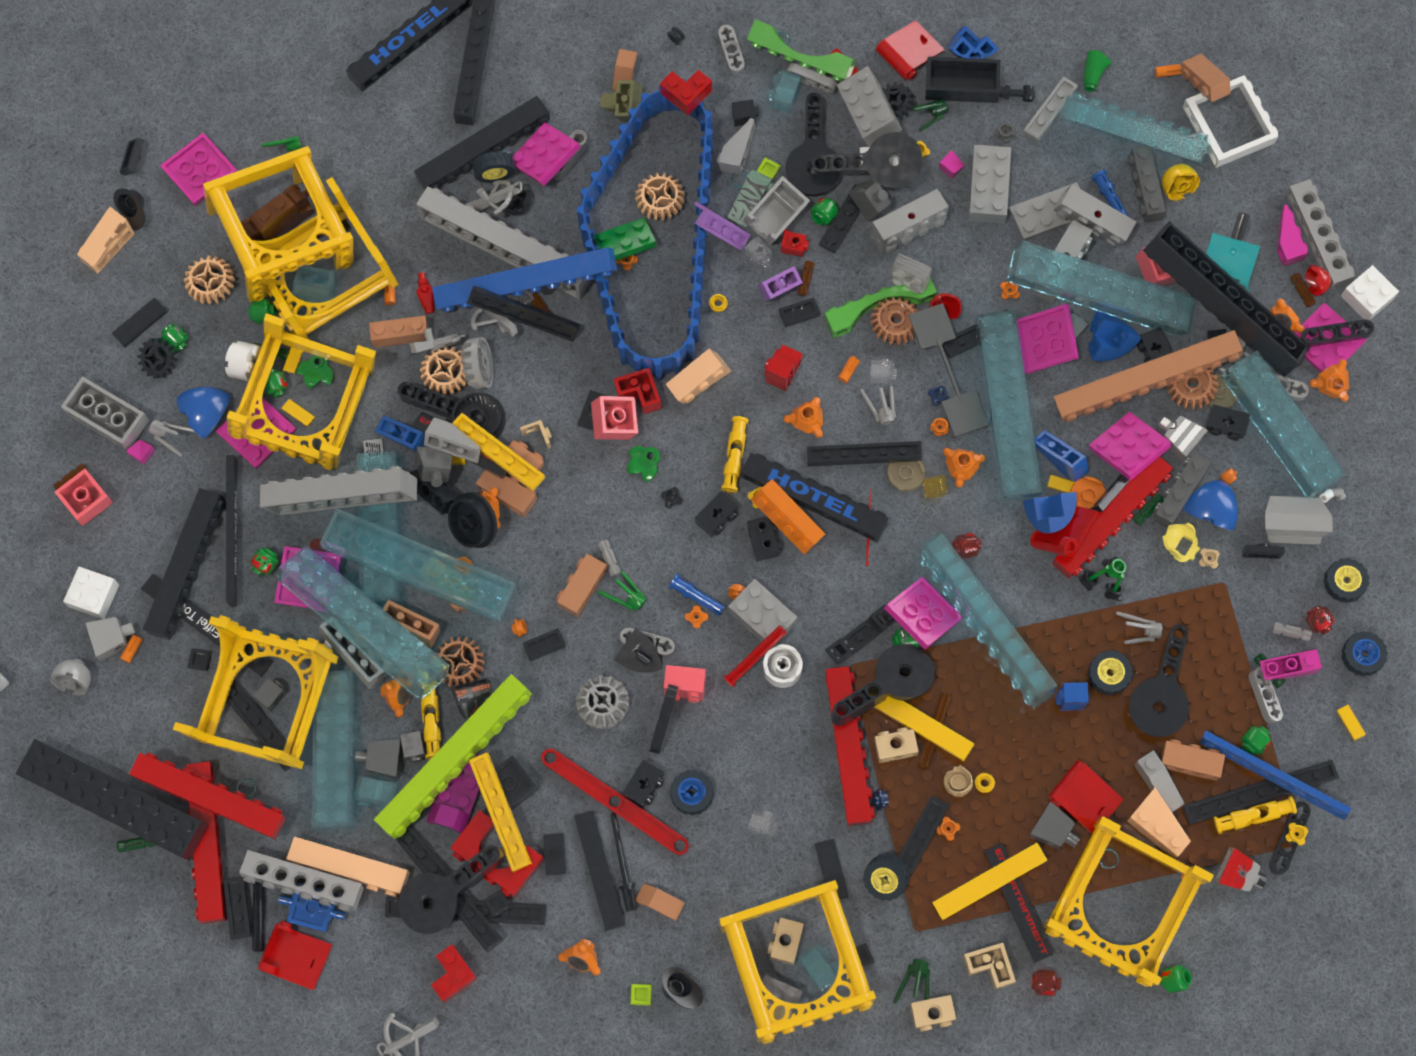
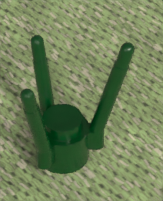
[908,99,947,131]
[893,959,930,1004]

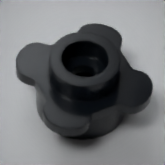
[661,487,683,509]

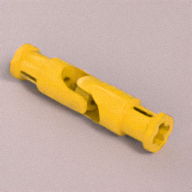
[721,416,749,493]
[419,679,442,760]
[1213,796,1297,834]

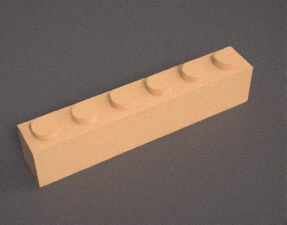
[286,837,410,897]

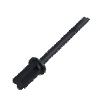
[610,813,637,912]

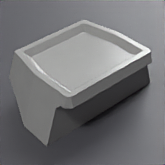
[1265,496,1333,545]

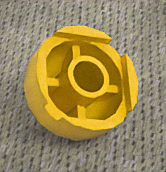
[1161,164,1200,201]

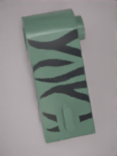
[727,170,774,228]

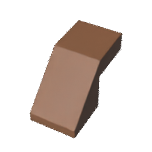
[612,49,638,91]
[635,883,685,921]

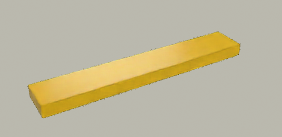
[452,413,546,491]
[869,693,974,761]
[469,752,532,872]
[932,843,1047,920]

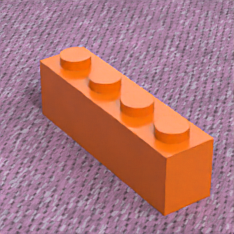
[751,479,825,555]

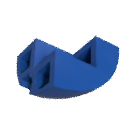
[947,26,999,59]
[1088,309,1141,361]
[177,387,231,439]
[1182,480,1238,530]
[1023,492,1077,533]

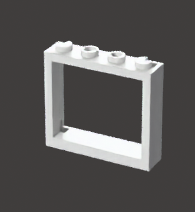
[1183,75,1278,168]

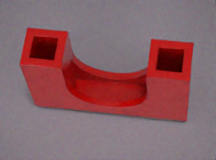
[450,810,544,898]

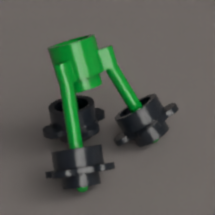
[1078,556,1126,601]

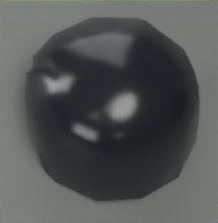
[502,186,530,216]

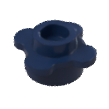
[928,386,949,406]
[872,789,888,811]

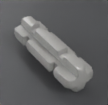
[598,540,621,577]
[1272,622,1312,641]

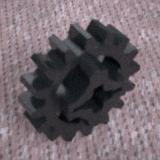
[881,82,915,120]
[137,338,178,379]

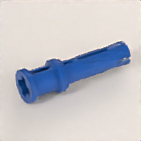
[1091,170,1130,217]
[669,573,725,616]

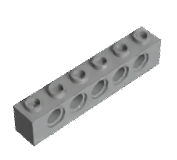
[1286,179,1355,290]
[239,850,364,912]

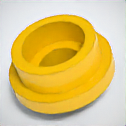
[709,294,728,312]
[975,773,995,793]

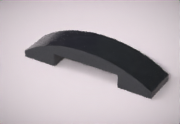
[825,604,896,665]

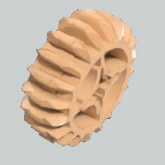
[635,172,685,221]
[184,255,235,305]
[420,345,466,395]

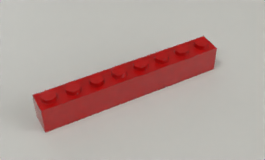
[1052,456,1173,579]
[825,666,875,827]
[129,752,286,840]
[186,761,227,924]

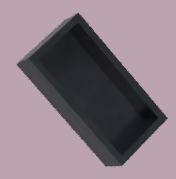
[925,57,1001,103]

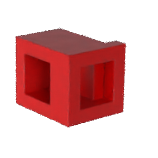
[781,229,809,257]

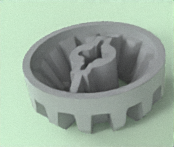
[460,337,494,389]
[576,675,629,729]

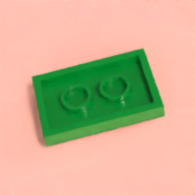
[594,217,657,261]

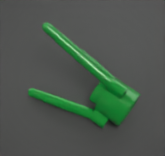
[261,135,302,152]
[598,571,647,611]

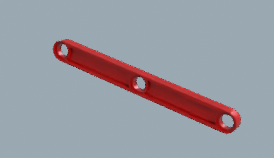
[541,749,689,856]

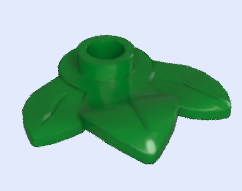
[296,355,333,389]
[627,446,661,482]

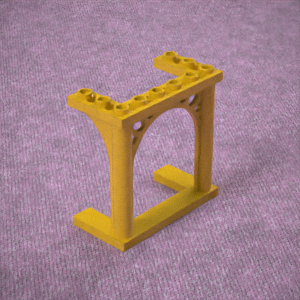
[203,146,354,302]
[249,177,399,340]
[227,313,376,470]
[173,615,338,770]
[1042,816,1214,987]
[719,880,876,1044]

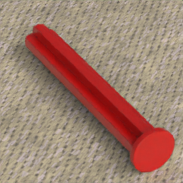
[723,625,786,687]

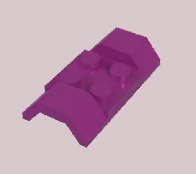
[426,754,480,834]

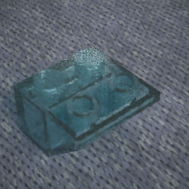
[292,265,338,311]

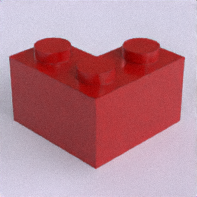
[660,69,713,116]
[764,344,803,391]
[613,368,662,414]
[431,944,477,1003]

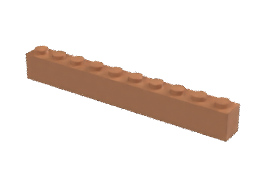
[1054,330,1243,422]

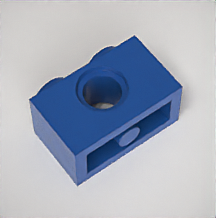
[1056,683,1089,711]

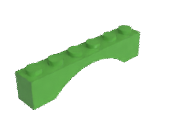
[747,19,857,82]
[824,278,937,339]

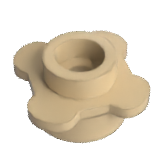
[1199,548,1220,569]

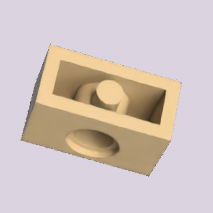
[874,727,919,763]
[767,918,804,965]
[910,995,956,1032]

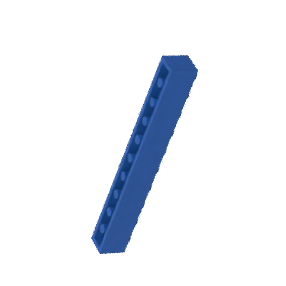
[432,247,617,312]

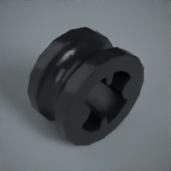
[667,27,685,45]

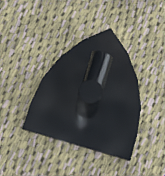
[614,628,662,672]

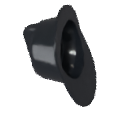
[113,188,145,230]
[662,967,704,1009]

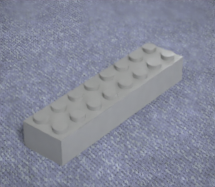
[260,466,417,516]

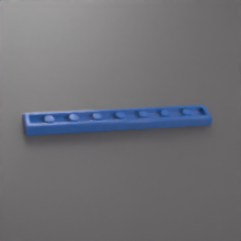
[1200,731,1352,820]

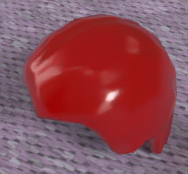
[1305,265,1331,297]
[929,293,962,320]

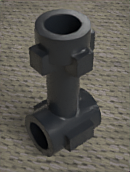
[1000,85,1035,102]

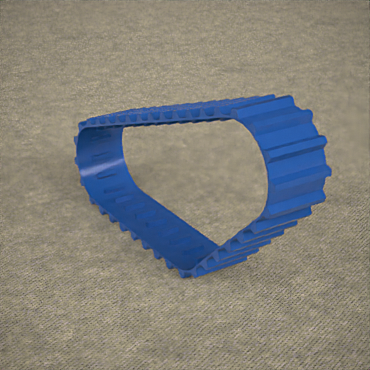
[577,85,713,381]

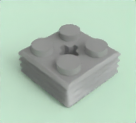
[890,253,932,294]

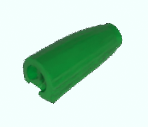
[1084,50,1112,92]

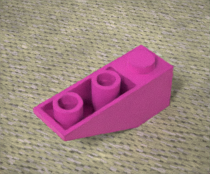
[1276,204,1308,266]
[1259,649,1322,680]

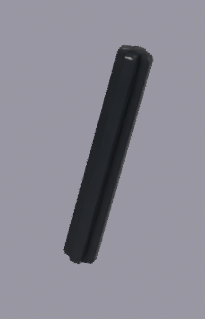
[252,872,265,952]

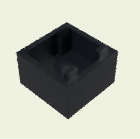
[495,755,538,811]

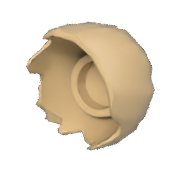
[944,765,973,797]

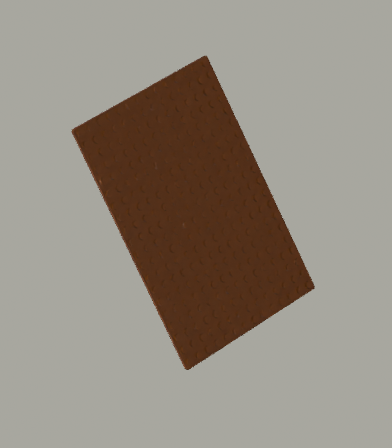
[850,583,1298,932]

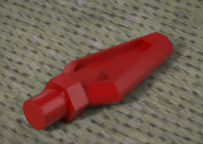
[416,272,434,315]

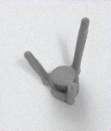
[860,386,896,426]
[149,420,196,457]
[1116,611,1162,644]

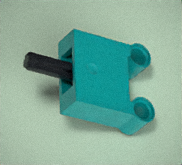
[1206,212,1260,292]

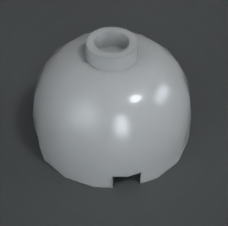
[50,659,91,696]

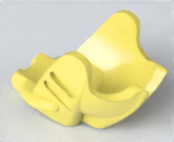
[1162,523,1200,562]

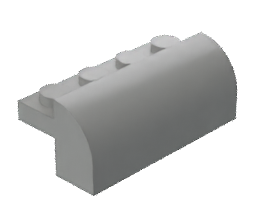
[319,611,395,689]

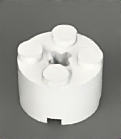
[225,341,261,381]
[763,644,803,688]

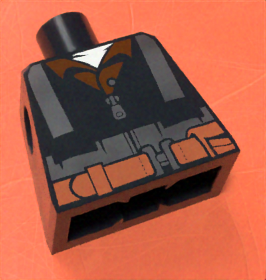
[450,678,491,719]

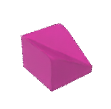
[939,150,965,179]
[126,440,155,465]

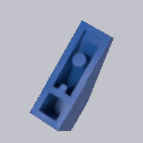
[374,415,427,453]
[1032,430,1089,482]

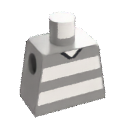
[1158,416,1208,462]

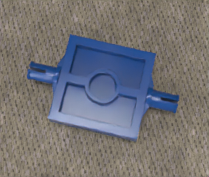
[278,883,346,933]

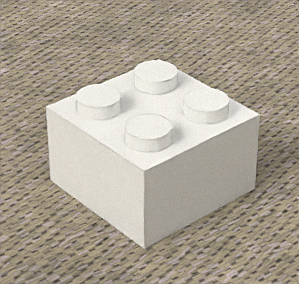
[1341,265,1399,320]
[63,567,119,619]

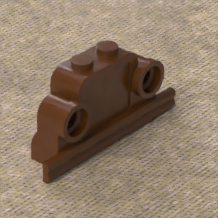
[241,184,315,241]

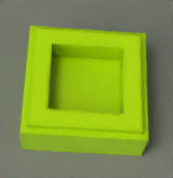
[757,157,781,179]
[630,984,652,1006]

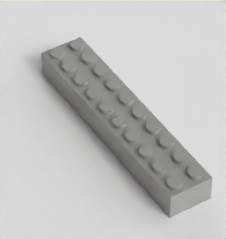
[416,186,591,300]

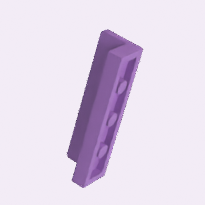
[694,201,751,250]

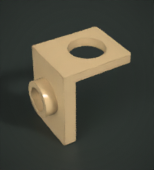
[520,420,552,449]

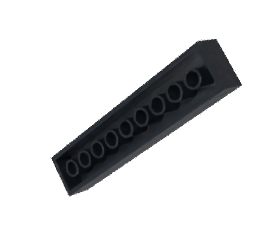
[1143,221,1310,377]
[16,739,208,861]

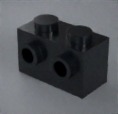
[747,516,782,562]

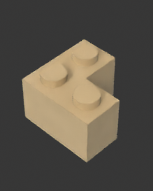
[962,943,1016,990]

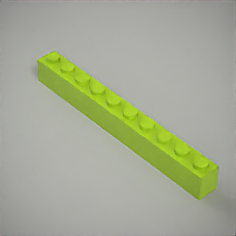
[374,674,532,840]

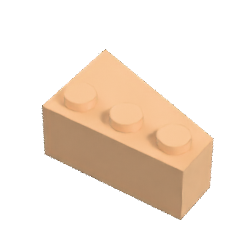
[77,207,135,274]
[666,349,732,404]
[1127,787,1191,859]

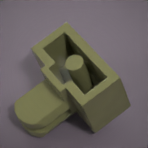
[600,80,643,122]

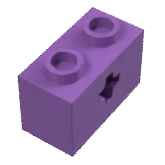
[757,266,803,301]

